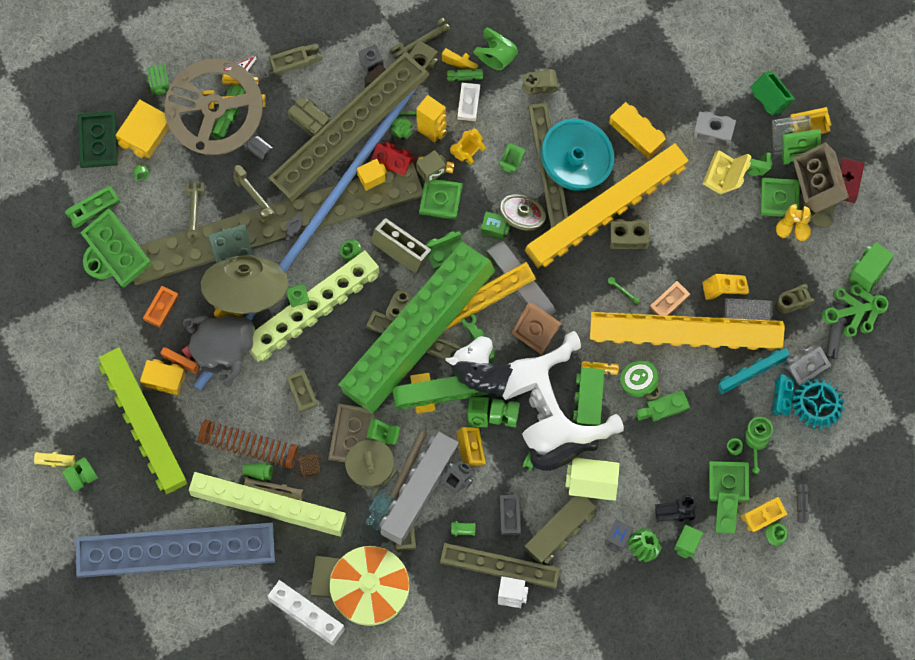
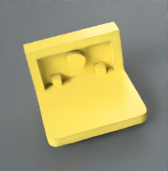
[702,150,751,194]

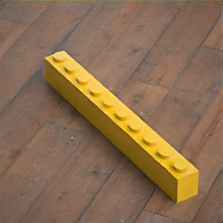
[525,143,689,268]
[590,312,785,351]

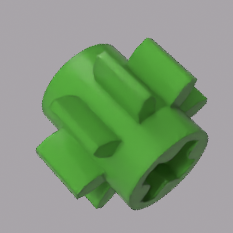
[390,117,413,140]

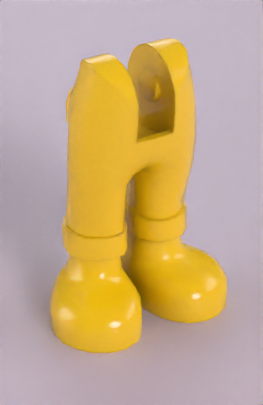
[776,204,811,241]

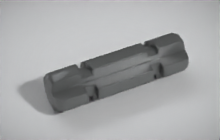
[796,484,809,523]

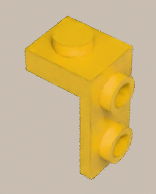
[702,274,749,300]

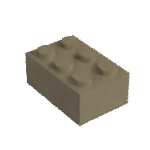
[793,142,849,213]

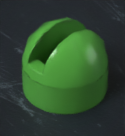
[133,165,149,181]
[727,438,743,455]

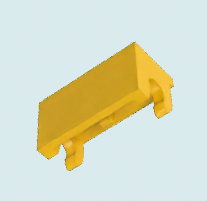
[789,107,831,134]
[740,497,787,532]

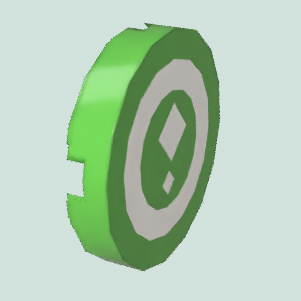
[620,360,659,397]

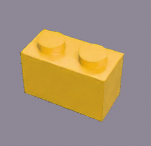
[140,359,186,396]

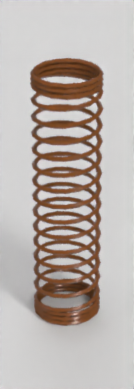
[198,419,298,469]

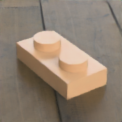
[650,281,690,316]

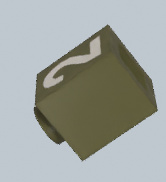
[416,151,447,184]

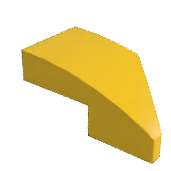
[442,48,478,70]

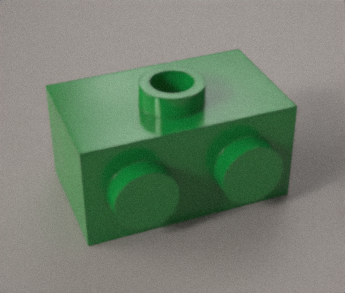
[750,71,795,115]

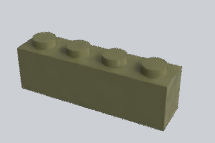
[524,496,596,565]

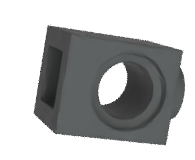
[359,44,384,75]

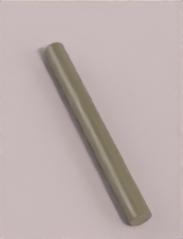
[388,430,427,502]

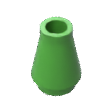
[243,462,273,482]

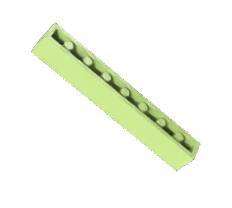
[189,472,346,537]

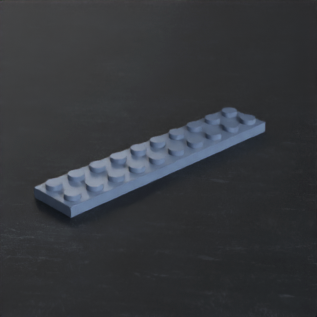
[76,523,275,578]

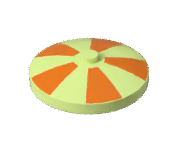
[330,546,409,626]

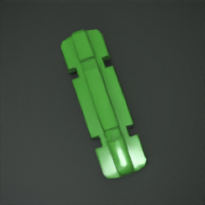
[447,69,483,81]

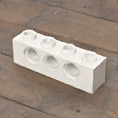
[268,580,345,646]

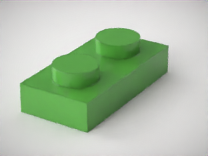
[715,492,739,534]

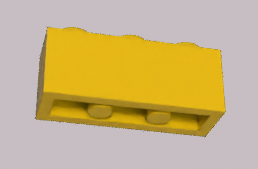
[416,95,447,143]
[609,102,666,160]

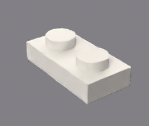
[457,83,480,121]

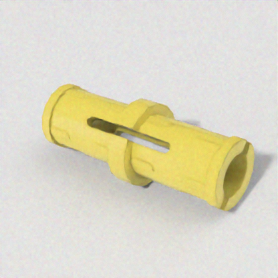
[34,452,75,468]

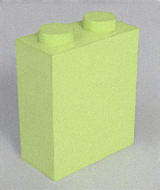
[565,458,619,501]

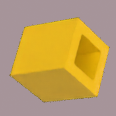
[356,159,387,191]

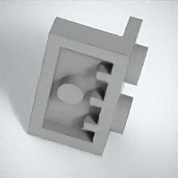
[783,344,831,386]

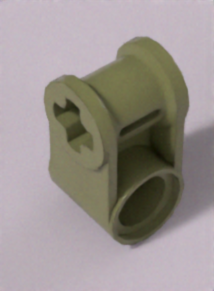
[522,69,559,95]
[776,284,815,314]

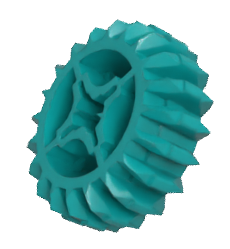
[792,378,845,430]

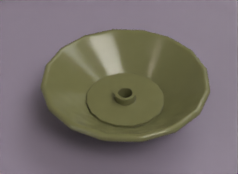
[200,255,289,314]

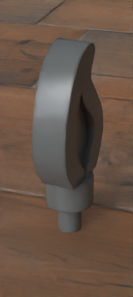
[285,213,302,241]

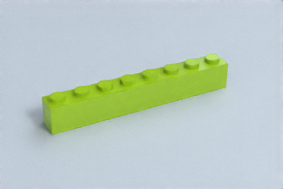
[98,347,187,495]

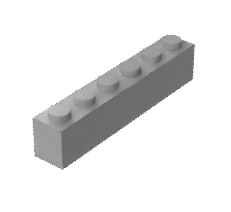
[379,432,459,545]

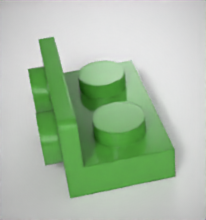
[425,231,463,270]

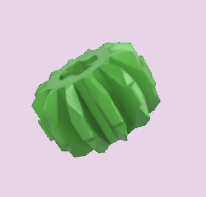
[627,527,662,562]

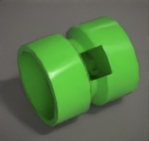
[489,398,520,428]
[745,417,773,450]
[61,457,98,493]

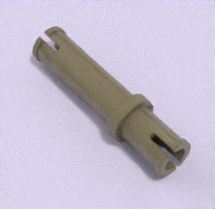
[244,477,304,501]

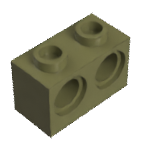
[610,219,649,249]

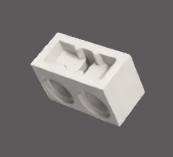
[498,577,528,608]

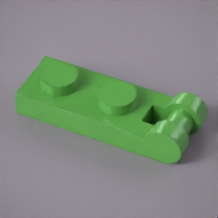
[65,185,120,228]

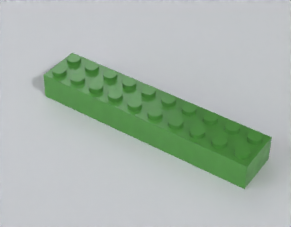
[338,242,495,414]

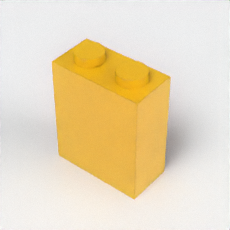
[116,99,170,159]

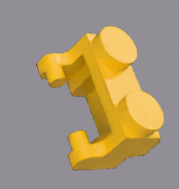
[450,128,486,165]

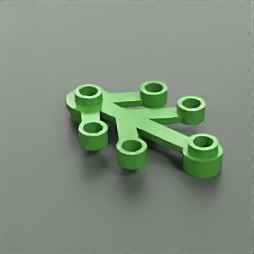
[822,284,888,337]

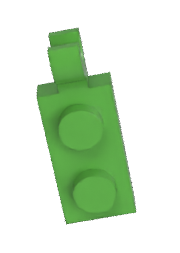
[462,314,496,364]
[636,390,690,422]

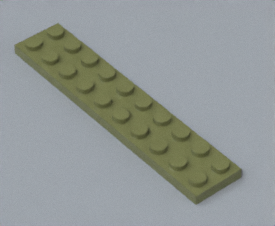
[269,52,429,202]

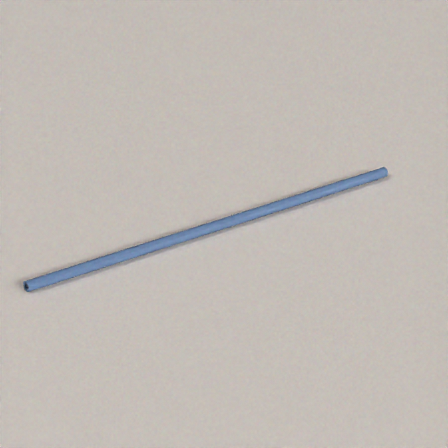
[193,87,417,391]

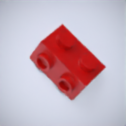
[371,141,416,175]

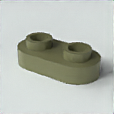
[386,290,412,324]

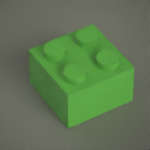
[848,242,894,293]

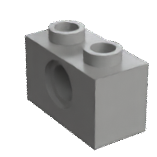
[693,112,736,147]

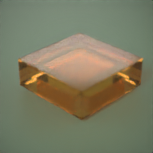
[298,454,321,477]

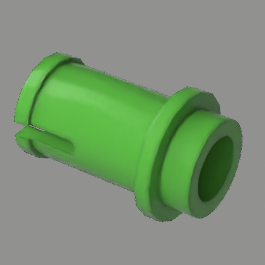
[451,521,475,537]

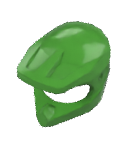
[473,27,518,70]

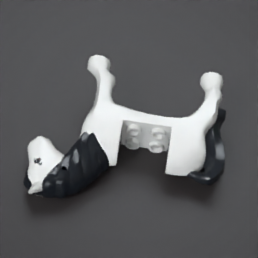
[445,331,624,471]

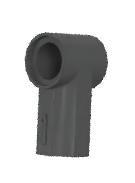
[243,132,273,161]

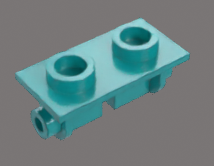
[771,374,795,417]

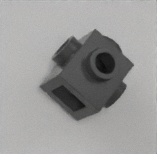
[441,460,475,494]

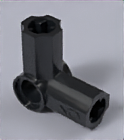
[655,494,697,522]

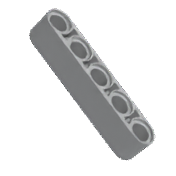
[485,240,556,316]

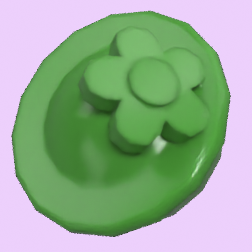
[340,240,361,262]
[766,522,787,546]

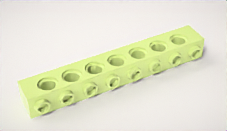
[249,250,380,362]

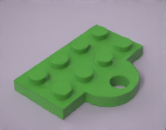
[80,208,153,288]

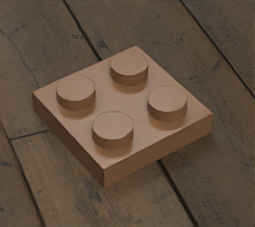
[511,302,562,355]

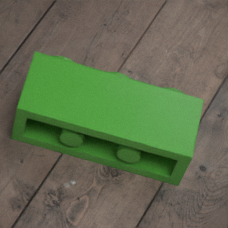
[573,367,605,426]

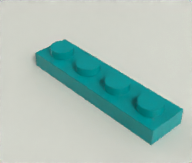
[718,348,790,395]

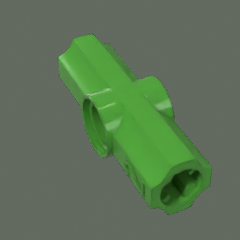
[210,84,246,140]

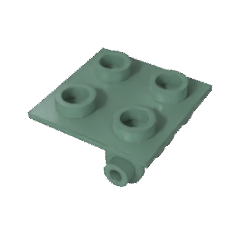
[208,224,254,263]

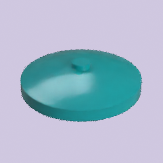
[540,119,614,191]

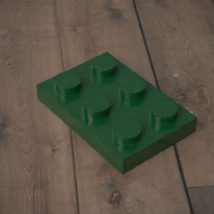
[78,111,118,168]

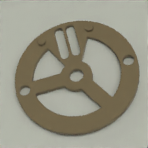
[165,59,263,155]

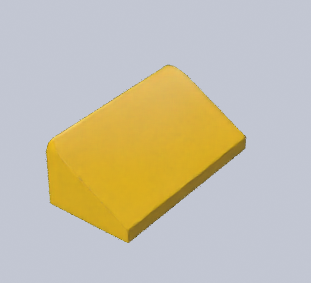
[456,427,486,467]

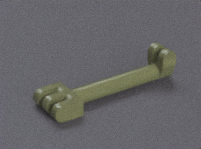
[390,18,450,59]
[233,165,275,223]
[185,182,205,238]

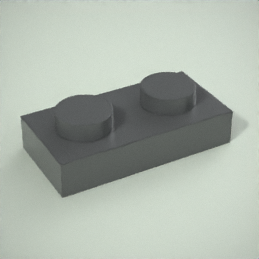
[500,494,521,535]

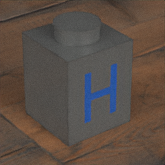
[605,519,634,553]

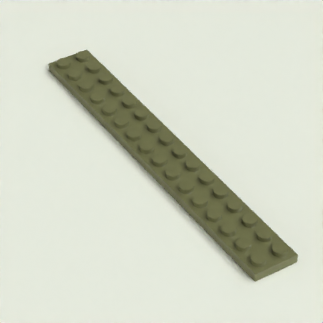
[134,162,423,285]

